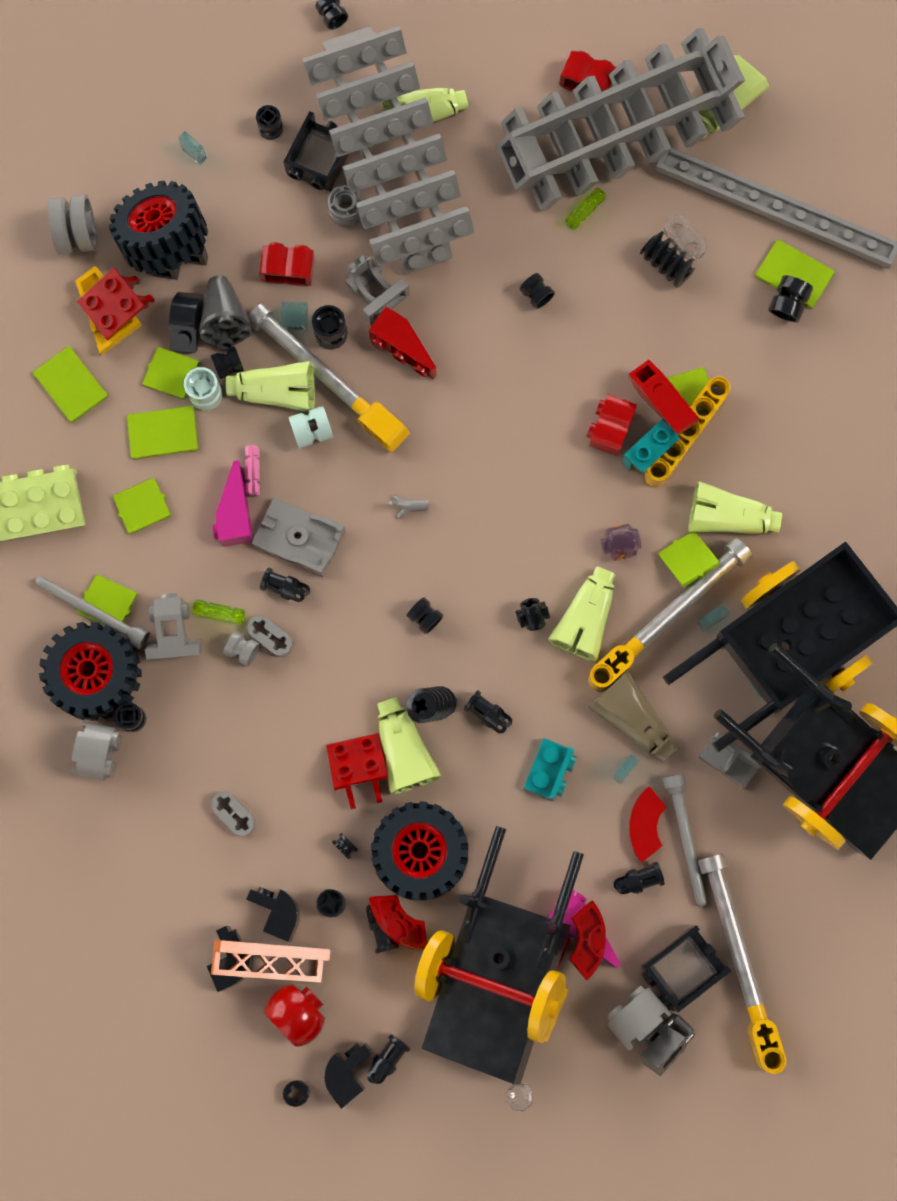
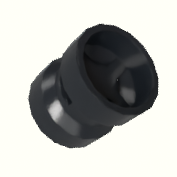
[315,0,348,30]
[256,105,283,140]
[519,273,555,309]
[211,346,244,379]
[406,597,444,635]
[114,702,147,732]
[316,889,346,918]

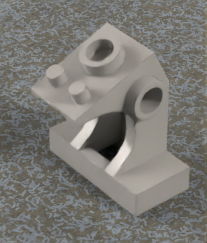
[345,254,410,326]
[145,593,203,660]

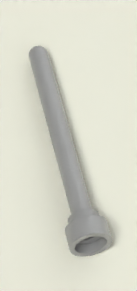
[36,577,150,650]
[663,774,707,907]

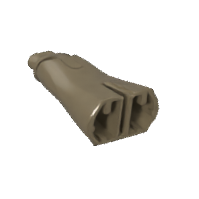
[589,671,678,763]

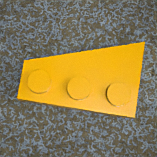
[75,265,142,356]

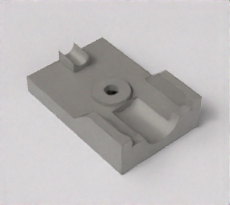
[251,497,346,577]

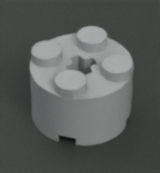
[71,721,122,781]
[607,986,671,1052]

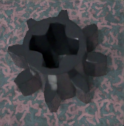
[515,598,550,631]

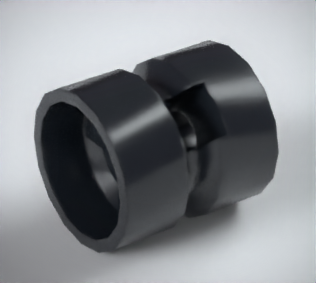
[768,275,813,323]
[311,305,348,350]

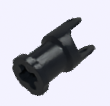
[260,568,310,602]
[464,690,512,734]
[613,861,665,894]
[366,905,399,954]
[367,1034,411,1084]

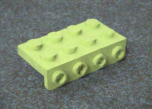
[0,464,86,541]

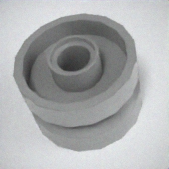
[48,194,97,255]

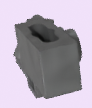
[641,1014,695,1076]

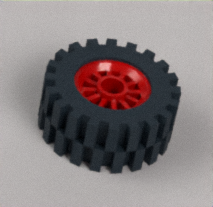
[109,181,208,274]
[39,622,142,721]
[371,801,468,901]

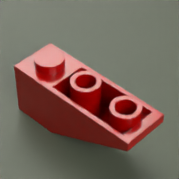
[369,306,437,380]
[628,359,700,436]

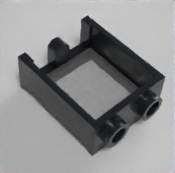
[283,111,349,192]
[641,925,731,1012]

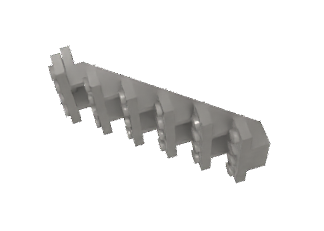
[302,26,474,274]
[496,28,745,211]

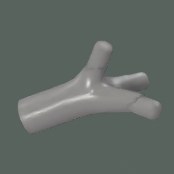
[389,495,428,519]

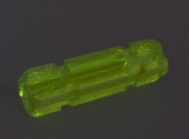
[565,188,606,230]
[193,599,245,624]

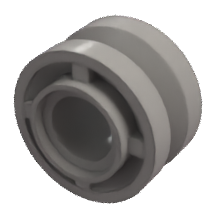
[327,185,363,227]

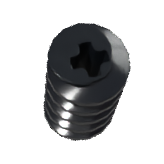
[640,231,695,288]
[406,686,457,723]

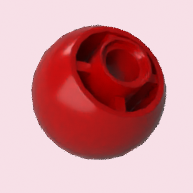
[264,984,325,1047]

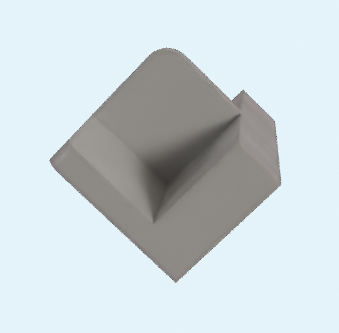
[698,732,761,789]

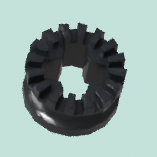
[332,833,358,859]
[283,1080,310,1107]

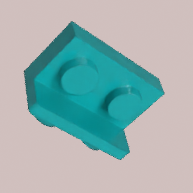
[622,419,679,473]
[523,738,577,801]

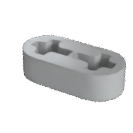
[247,616,293,657]
[211,792,256,837]

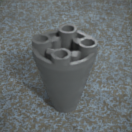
[199,275,252,351]

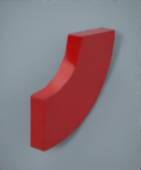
[629,786,667,863]
[369,895,428,950]
[568,900,606,981]

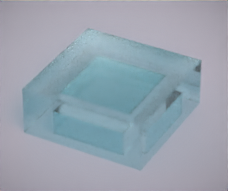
[178,131,207,165]
[280,302,308,330]
[698,604,729,632]
[612,754,640,784]

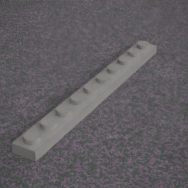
[655,147,897,269]

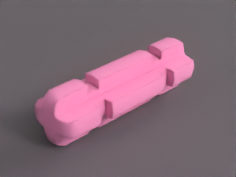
[245,445,260,496]

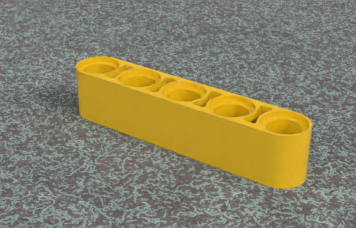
[645,376,730,487]

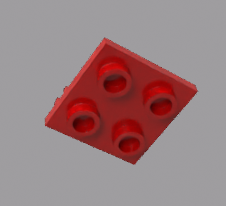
[76,267,155,340]
[326,733,388,810]

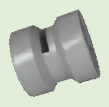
[223,631,260,667]

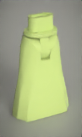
[699,55,769,140]
[381,87,468,122]
[226,361,315,412]
[688,481,782,534]
[548,567,615,661]
[377,697,442,795]

